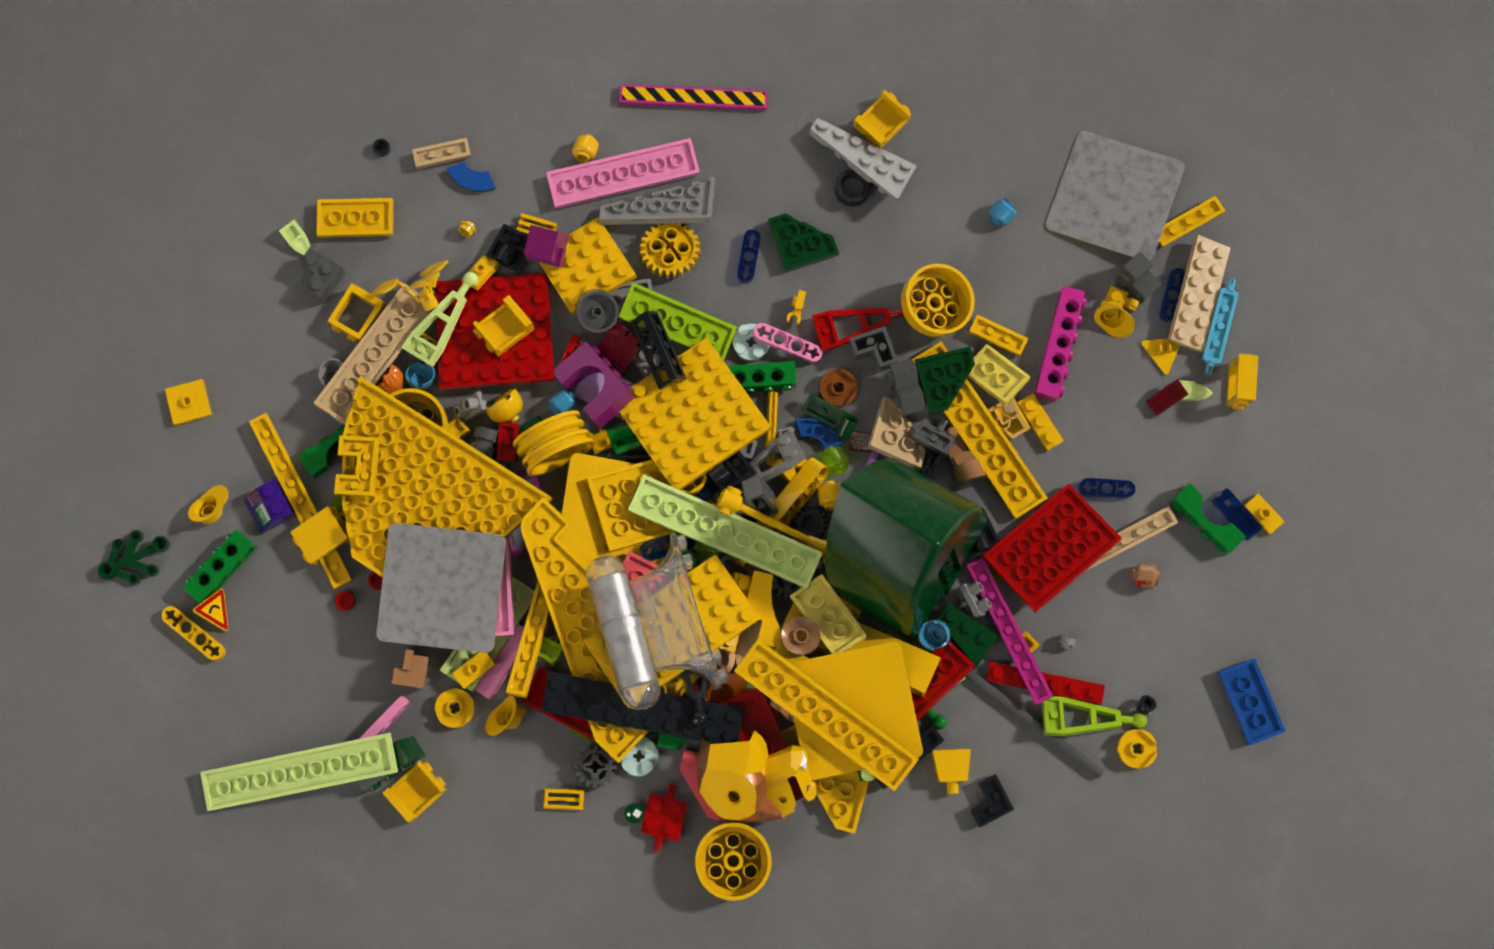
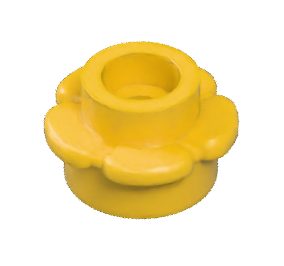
[458,220,476,238]

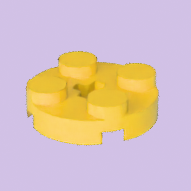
[435,688,475,728]
[1116,729,1157,769]

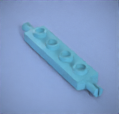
[1201,278,1239,375]

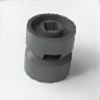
[470,427,498,459]

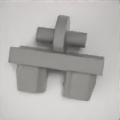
[453,391,487,422]
[957,582,992,618]

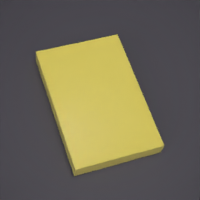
[968,343,1030,406]

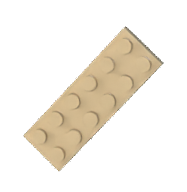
[1167,235,1230,353]

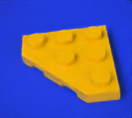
[812,772,869,834]

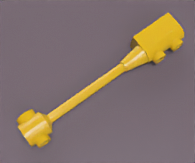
[716,486,827,565]

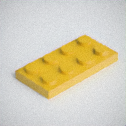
[317,198,394,238]

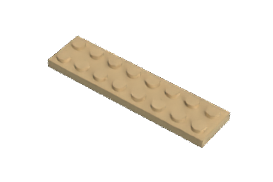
[314,283,433,426]

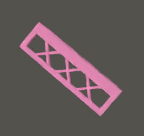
[474,624,524,701]

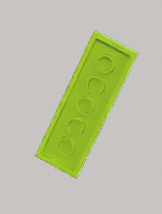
[618,282,737,361]

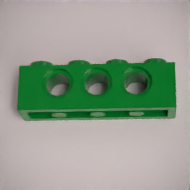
[728,361,797,394]
[183,529,258,603]

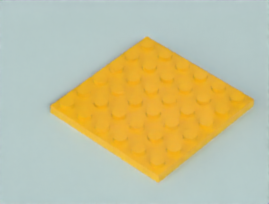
[619,338,771,490]

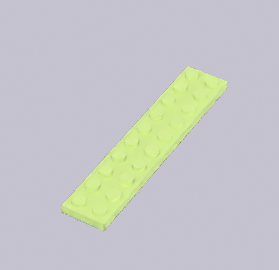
[628,475,822,589]
[200,732,398,811]

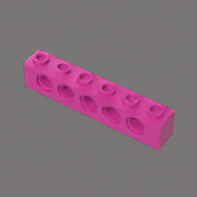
[1034,286,1087,402]

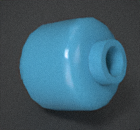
[988,198,1016,227]
[548,390,577,415]

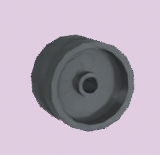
[575,289,619,333]

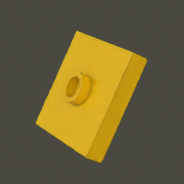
[165,379,212,426]

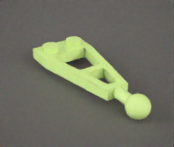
[401,272,478,367]

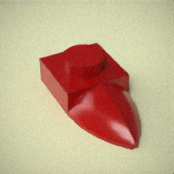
[560,334,582,364]

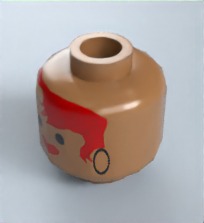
[1131,563,1160,589]

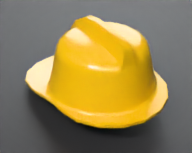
[1094,301,1135,338]
[188,485,228,524]
[485,696,527,736]

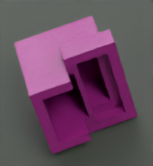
[524,225,569,268]

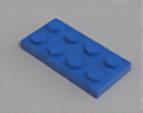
[1217,658,1286,746]

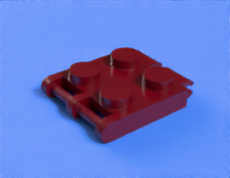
[598,322,641,378]

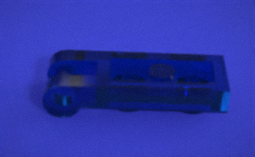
[1211,488,1263,541]

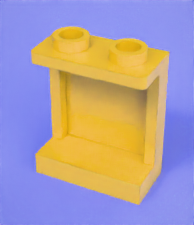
[853,90,911,149]
[473,295,534,356]
[291,506,350,565]
[383,760,447,823]

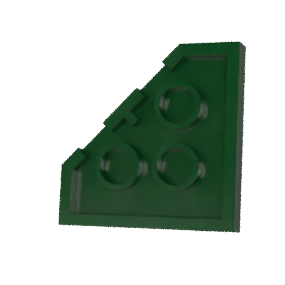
[768,213,839,272]
[914,346,975,415]

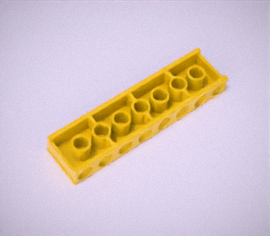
[781,603,941,697]

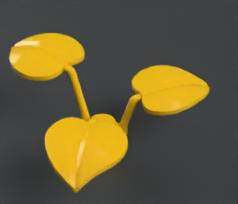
[369,260,449,311]

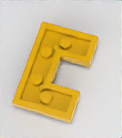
[334,435,380,497]

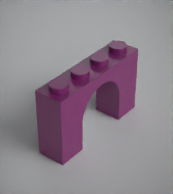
[554,341,635,428]

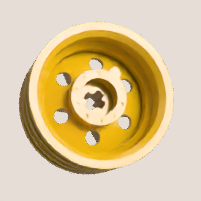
[513,410,595,477]

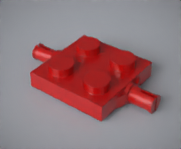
[640,783,689,852]

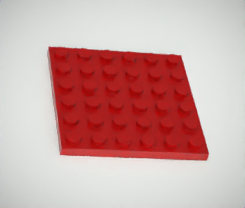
[435,273,555,390]

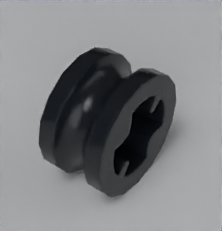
[373,138,390,157]
[1136,695,1157,715]

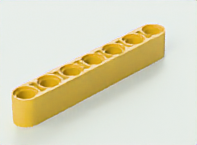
[731,458,830,570]

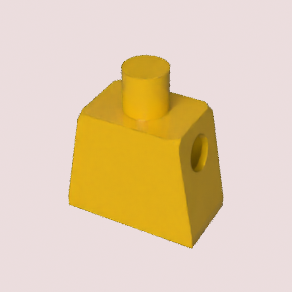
[931,749,971,794]

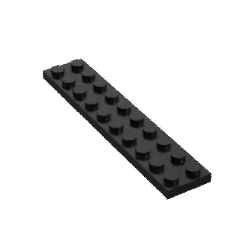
[541,672,744,744]

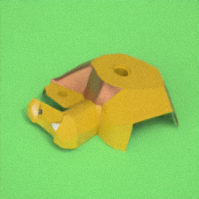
[696,731,817,823]

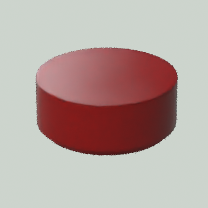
[368,571,383,591]
[335,591,356,611]

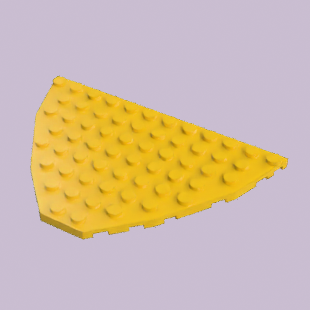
[342,376,553,577]

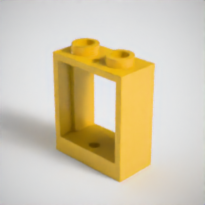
[328,283,387,343]
[1226,354,1258,411]

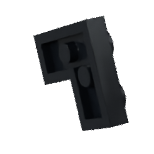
[970,774,1015,828]

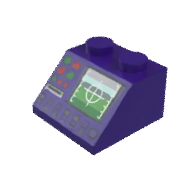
[244,479,296,534]

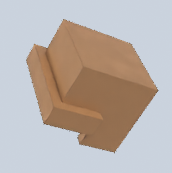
[391,649,429,689]

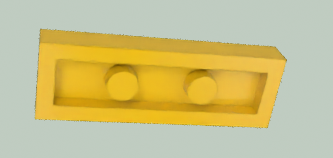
[968,315,1029,357]
[1017,393,1064,452]

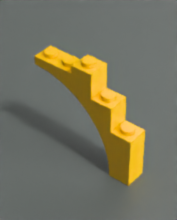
[747,570,809,663]

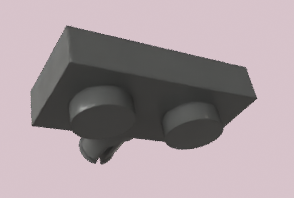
[912,418,955,457]

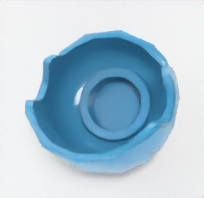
[405,361,435,390]
[918,620,950,651]

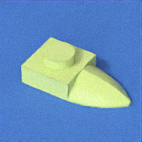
[279,219,310,255]
[1179,380,1213,401]

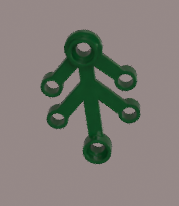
[98,530,170,585]

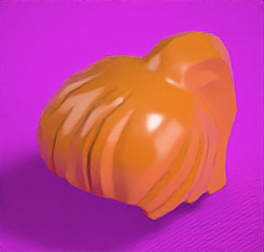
[376,365,404,394]

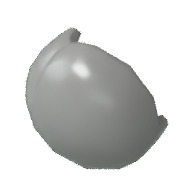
[318,359,343,387]

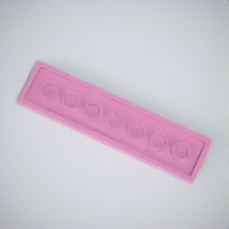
[546,138,700,209]

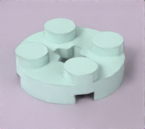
[732,323,770,362]
[620,737,659,776]

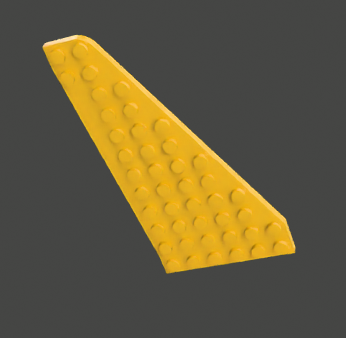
[521,497,701,763]

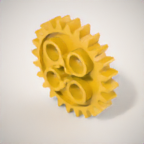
[640,223,701,279]

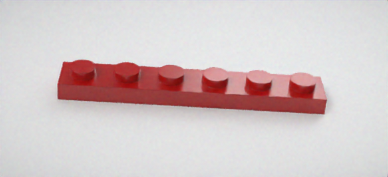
[986,662,1105,705]

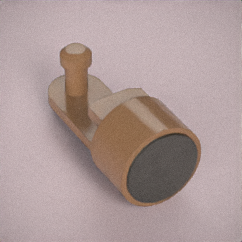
[944,427,986,489]

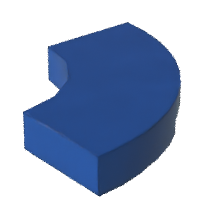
[447,162,496,192]
[794,418,843,451]

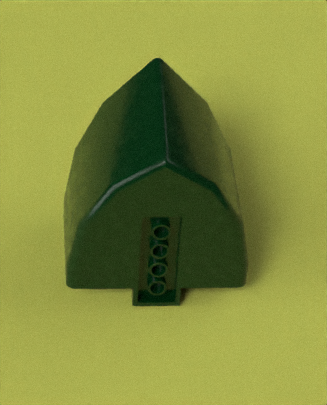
[825,459,987,639]

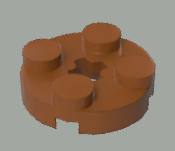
[819,369,857,408]

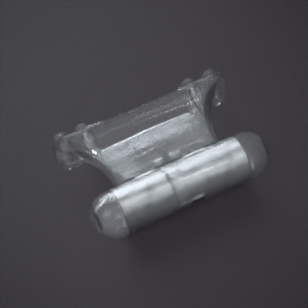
[586,533,728,710]

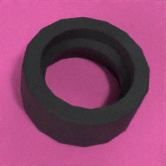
[835,169,871,207]

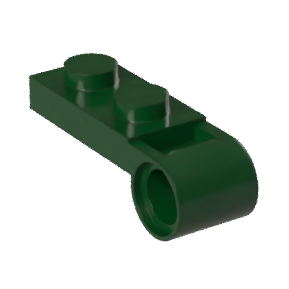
[802,393,859,439]

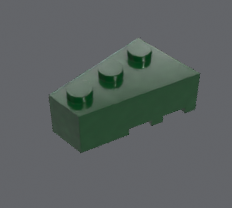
[936,603,998,670]
[357,736,426,792]

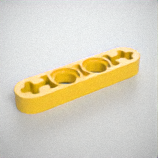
[161,606,226,661]

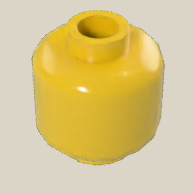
[572,134,599,163]
[818,481,840,510]

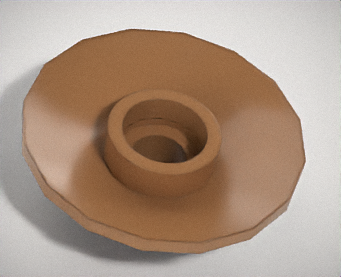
[781,617,821,655]

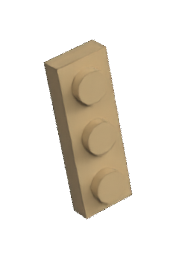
[412,137,471,169]

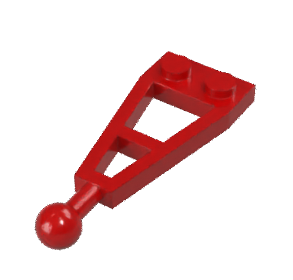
[812,306,905,352]

